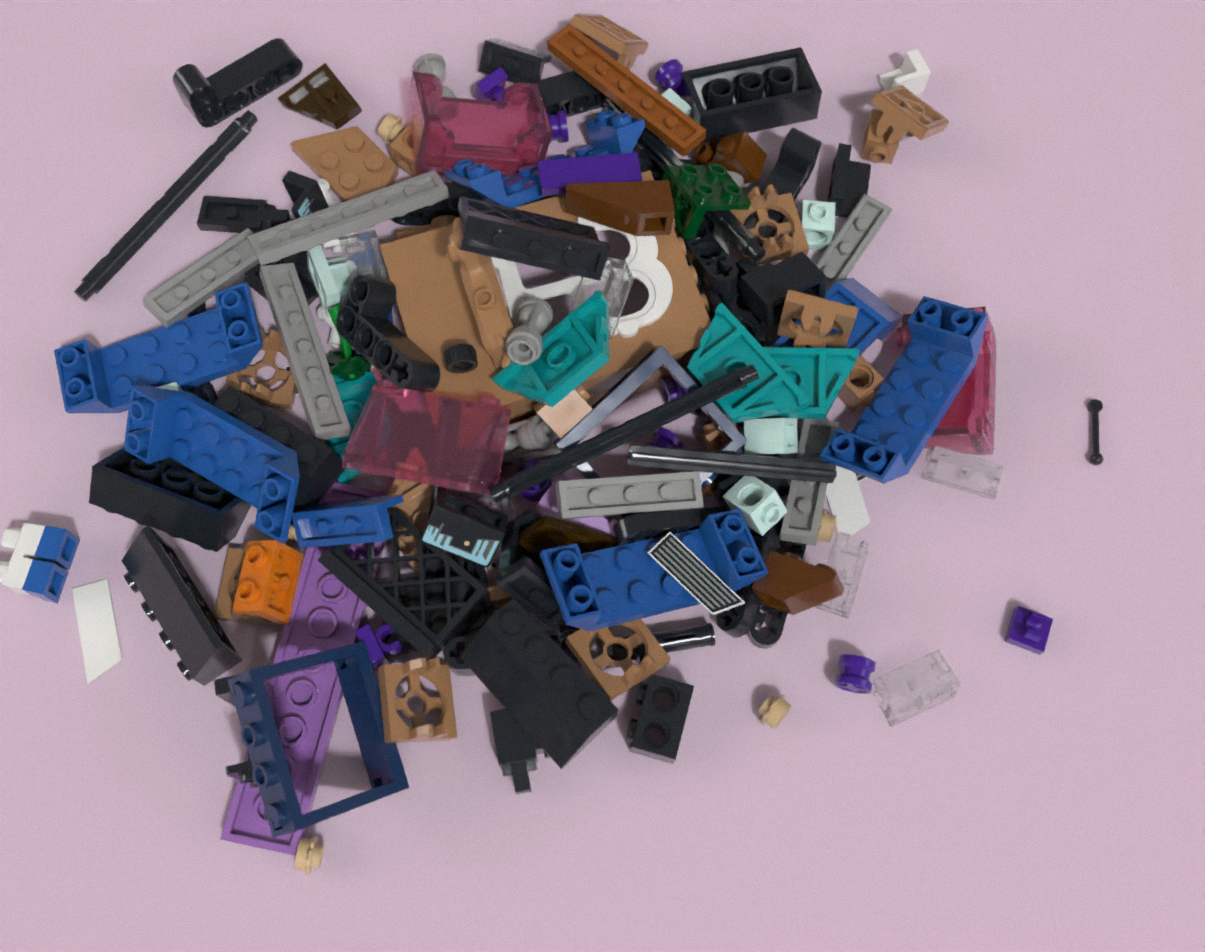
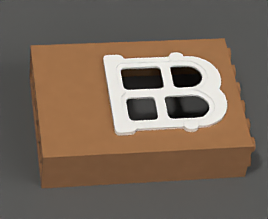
[380,171,711,446]

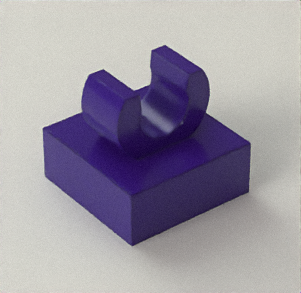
[472,67,510,111]
[1004,606,1053,655]
[355,624,403,671]

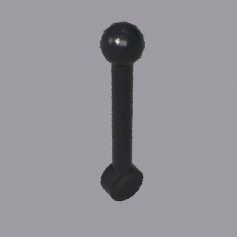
[1087,399,1104,466]

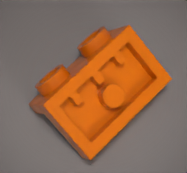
[232,540,304,624]

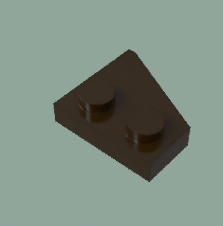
[278,63,362,130]
[518,515,620,563]

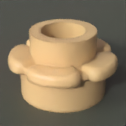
[377,113,405,144]
[817,509,837,543]
[758,694,792,729]
[294,835,324,875]

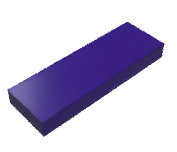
[538,152,642,196]

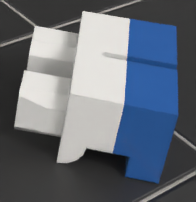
[0,523,80,604]

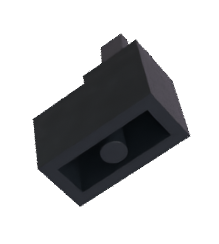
[736,251,826,328]
[490,709,550,795]

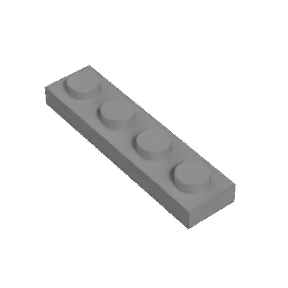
[142,228,259,328]
[780,419,839,546]
[555,471,704,520]

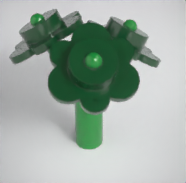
[326,305,371,381]

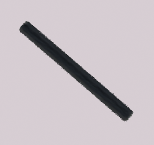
[626,444,837,483]

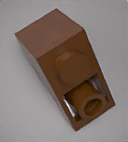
[692,131,767,184]
[752,551,845,615]

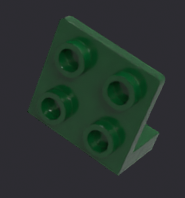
[662,163,751,239]

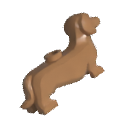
[445,218,515,368]

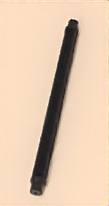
[602,96,766,262]
[74,110,258,302]
[488,364,759,503]

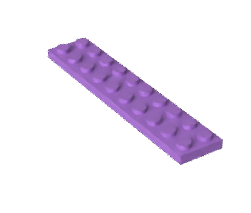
[220,482,388,856]

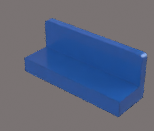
[292,494,404,548]

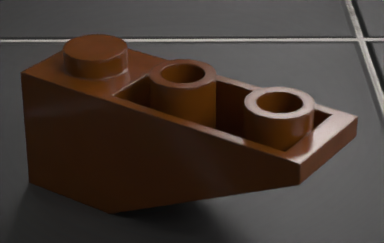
[565,180,675,236]

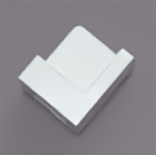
[878,49,931,95]

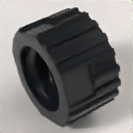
[444,344,478,374]

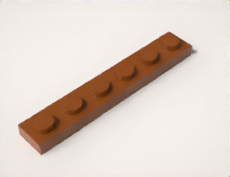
[547,24,707,157]

